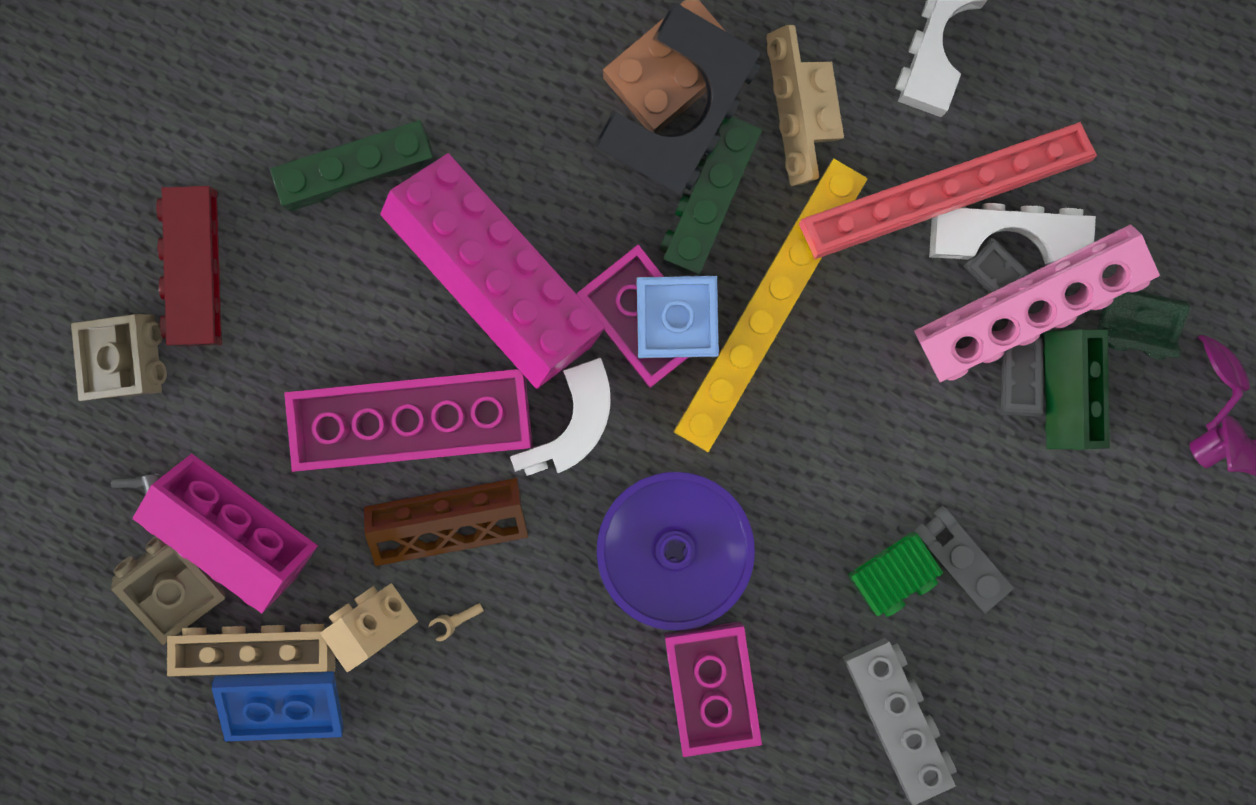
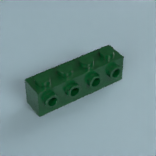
[659,116,762,276]

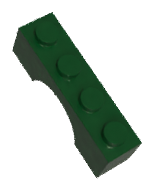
[270,120,436,212]

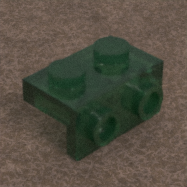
[1097,291,1190,359]

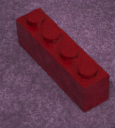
[156,186,222,347]

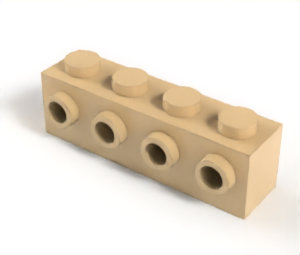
[167,624,335,676]

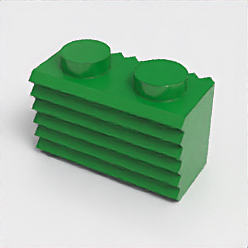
[848,532,943,617]

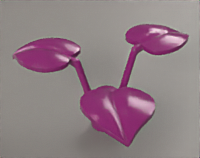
[1189,335,1256,476]

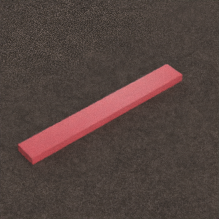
[799,122,1097,259]

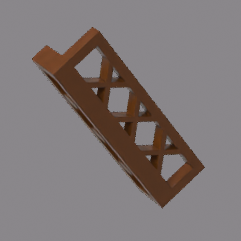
[364,478,528,566]

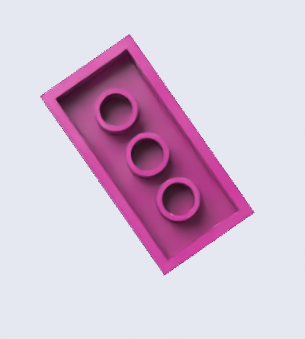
[132,453,318,613]

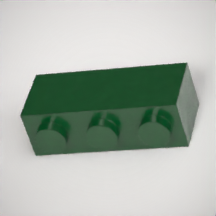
[1044,330,1110,450]

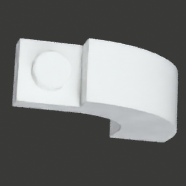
[510,358,611,476]

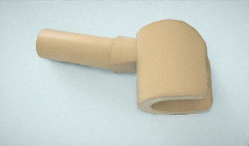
[429,603,484,641]

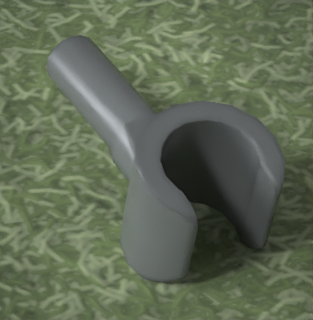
[111,473,163,495]

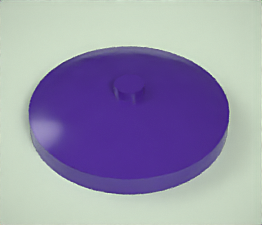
[597,472,755,630]

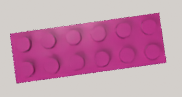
[380,153,605,389]
[284,369,533,472]

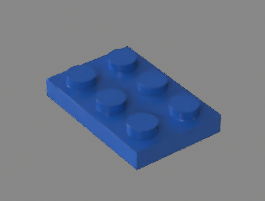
[212,671,343,742]

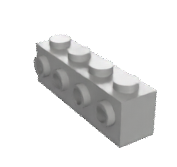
[842,638,957,805]

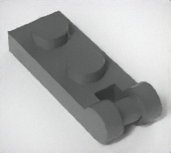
[913,505,1015,614]

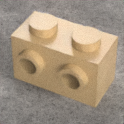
[320,583,418,672]

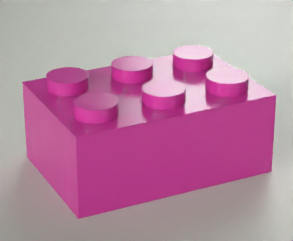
[577,245,689,388]
[664,621,762,757]

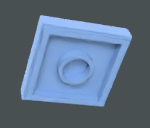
[637,276,719,358]

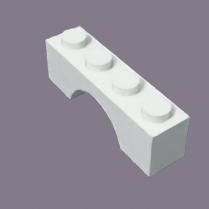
[895,0,988,117]
[929,203,1096,265]

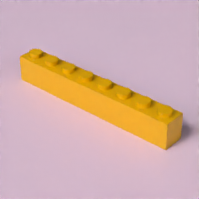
[673,159,868,452]

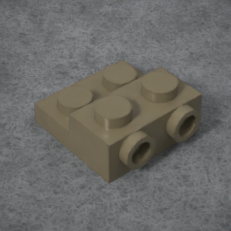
[71,314,167,401]
[111,536,226,645]

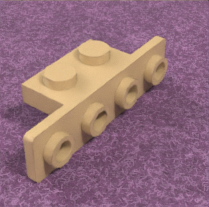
[766,25,844,186]

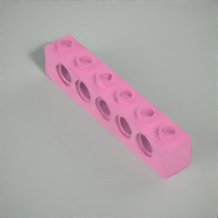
[914,224,1160,382]

